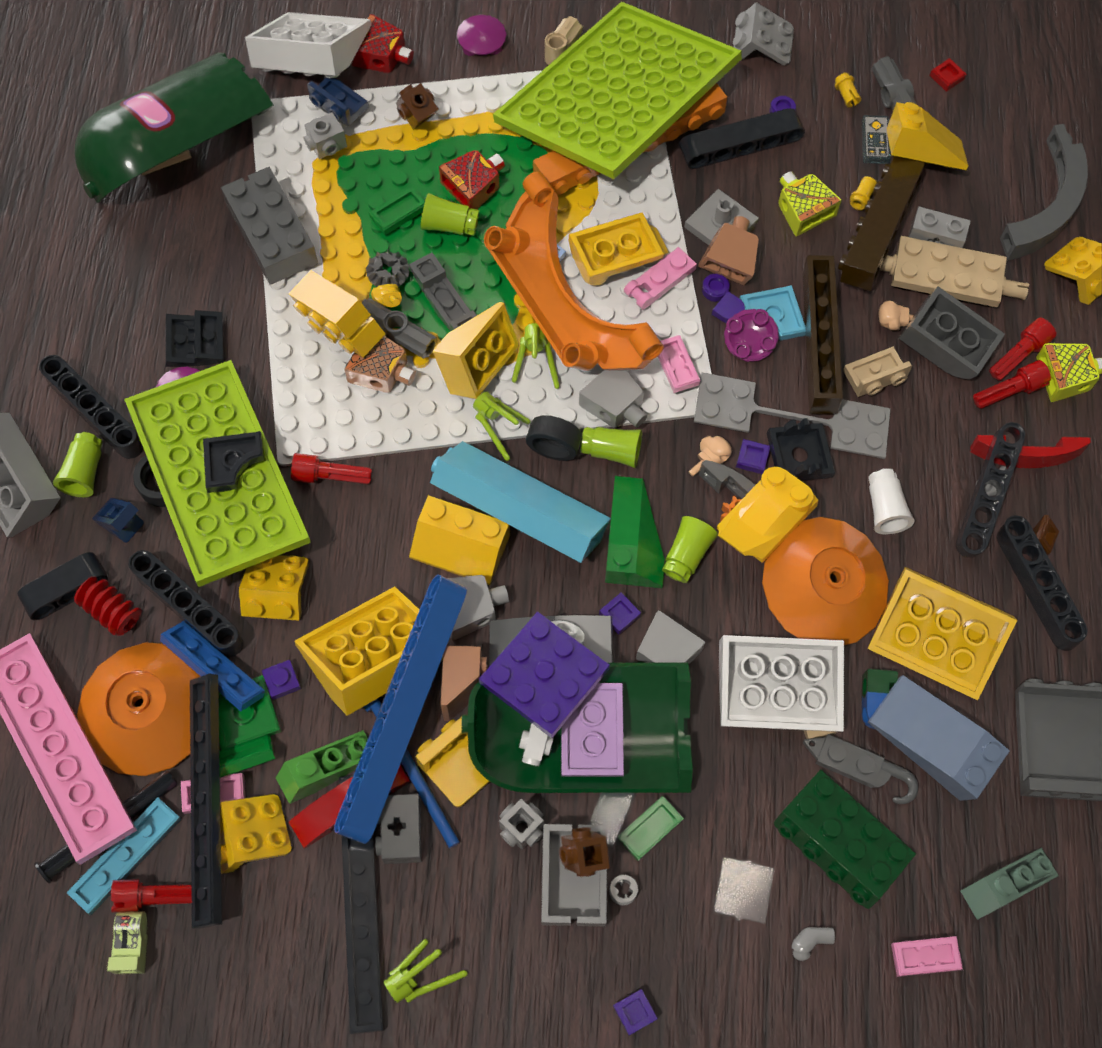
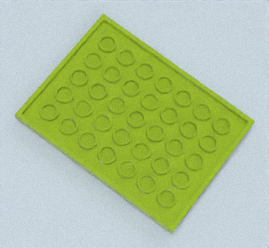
[493,2,742,179]

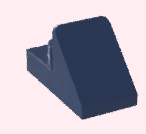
[92,498,144,543]

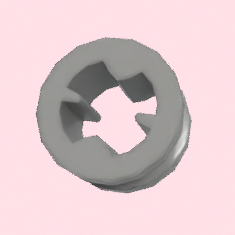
[609,875,638,906]

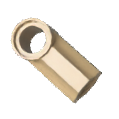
[545,16,583,65]

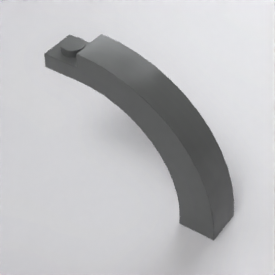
[1000,124,1088,260]

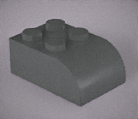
[899,286,1005,379]

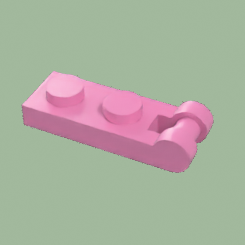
[623,247,697,310]

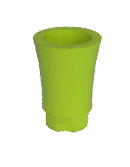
[421,193,479,236]
[581,427,642,468]
[53,432,103,498]
[662,516,718,583]

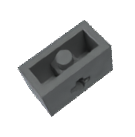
[376,794,422,864]

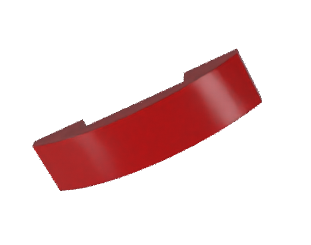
[970,435,1091,468]
[289,765,410,849]

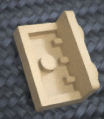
[843,347,912,397]

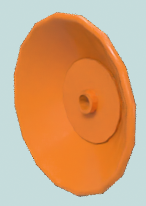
[762,517,889,645]
[77,642,201,776]

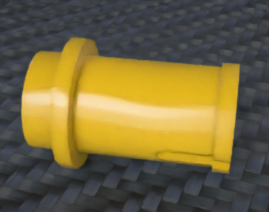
[835,73,862,108]
[850,177,877,210]

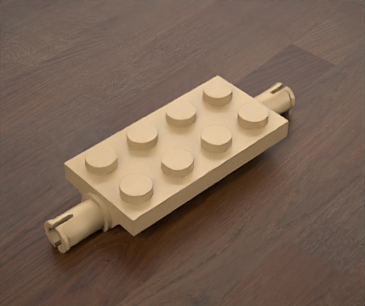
[881,236,1029,307]

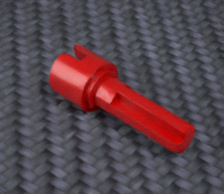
[989,317,1057,381]
[973,360,1051,408]
[291,453,372,484]
[111,879,192,912]

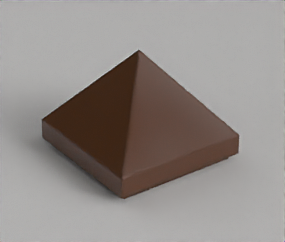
[1033,515,1059,555]

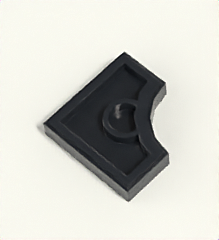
[203,431,264,493]

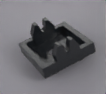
[766,418,835,481]

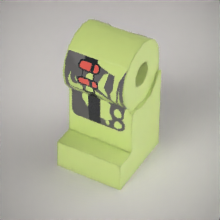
[107,911,147,974]

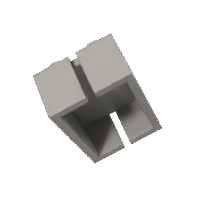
[542,824,607,926]

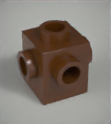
[395,83,439,130]
[559,827,610,877]

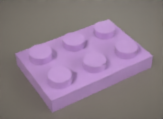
[562,683,624,777]

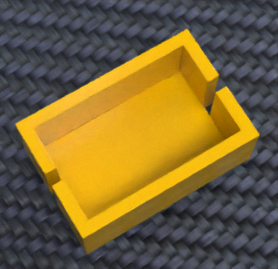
[288,270,385,358]

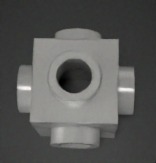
[303,112,347,159]
[499,799,544,849]

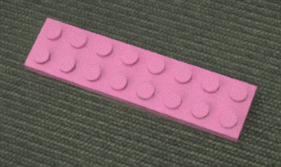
[0,633,137,865]

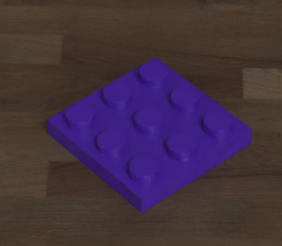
[479,612,610,738]

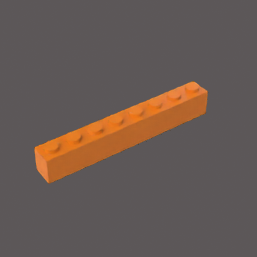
[533,83,727,195]

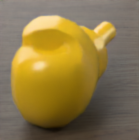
[371,284,402,307]

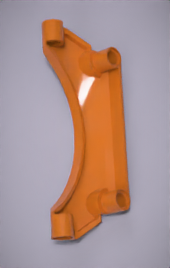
[484,171,664,371]

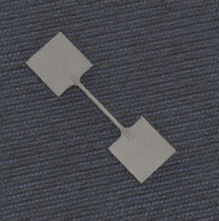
[694,372,890,459]

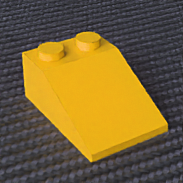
[886,102,968,170]
[433,302,519,399]

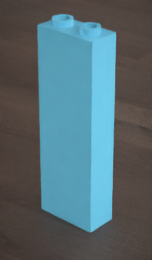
[430,441,611,563]

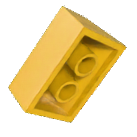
[409,495,510,586]

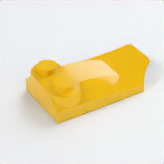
[568,212,669,286]
[717,467,818,563]

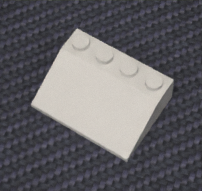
[245,12,371,78]
[719,635,844,732]

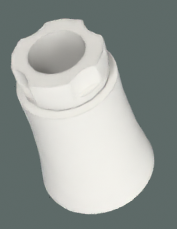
[869,469,914,534]

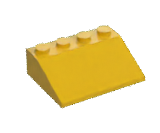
[867,567,1017,700]
[295,586,443,716]

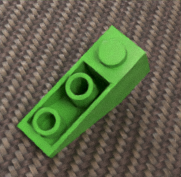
[276,731,368,804]

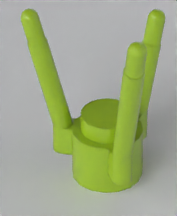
[512,323,560,389]
[473,391,531,461]
[384,939,468,1003]

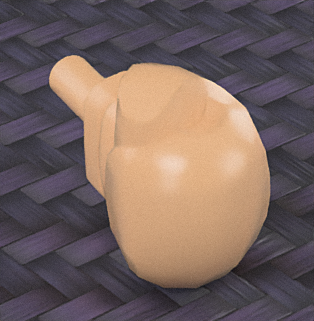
[879,301,914,330]
[688,436,732,477]

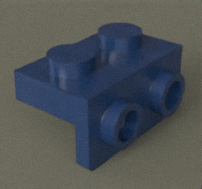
[307,77,369,126]

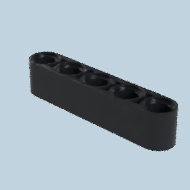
[679,108,805,169]
[39,355,143,459]
[956,422,1025,558]
[996,515,1088,651]
[128,550,243,657]

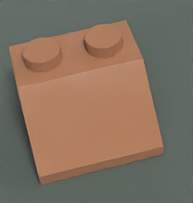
[441,646,488,721]

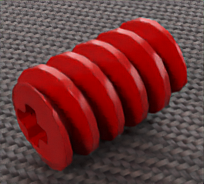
[74,576,142,636]

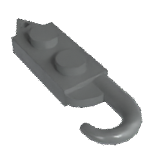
[803,734,919,804]

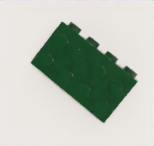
[774,769,916,909]

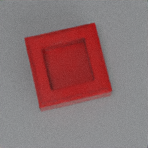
[929,58,967,92]

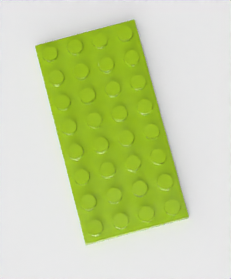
[124,360,311,587]

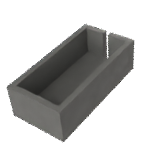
[221,166,318,285]

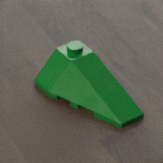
[605,476,665,588]

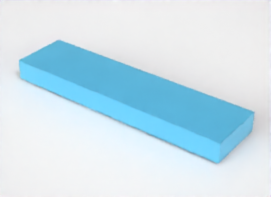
[67,797,181,915]

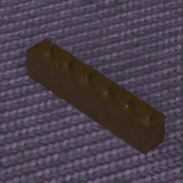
[838,156,925,291]
[802,255,843,414]

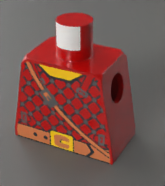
[351,14,414,73]
[439,150,505,209]

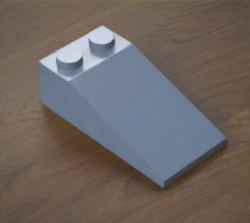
[868,675,1010,801]

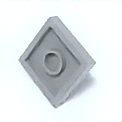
[684,189,759,245]

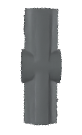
[872,56,916,110]
[362,298,437,359]

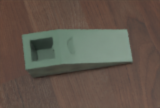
[960,848,1059,920]

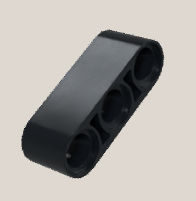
[17,552,108,620]

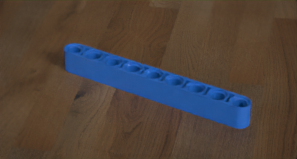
[334,575,467,844]

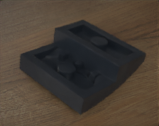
[165,310,223,367]

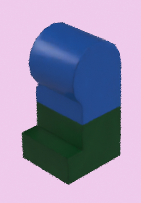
[862,669,898,729]

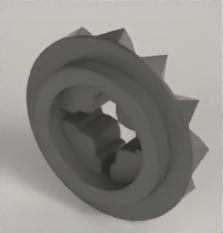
[366,249,409,287]

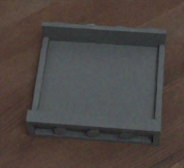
[1015,679,1102,801]

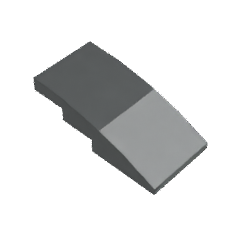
[489,615,614,667]

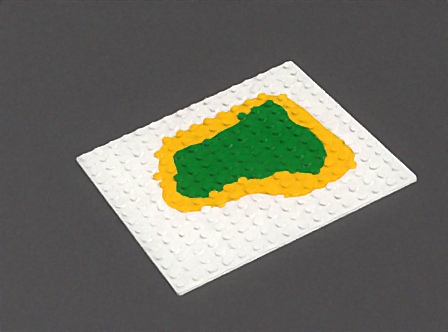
[252,70,712,467]

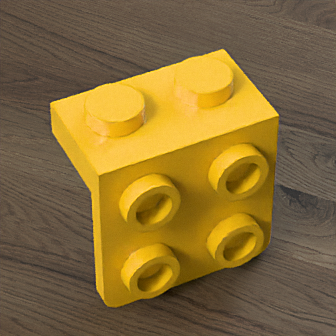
[1044,237,1102,305]
[239,555,308,621]
[415,717,490,807]
[220,794,291,874]

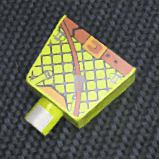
[778,172,842,237]
[1036,343,1102,402]

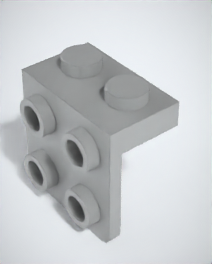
[733,2,794,66]

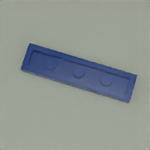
[160,621,265,711]

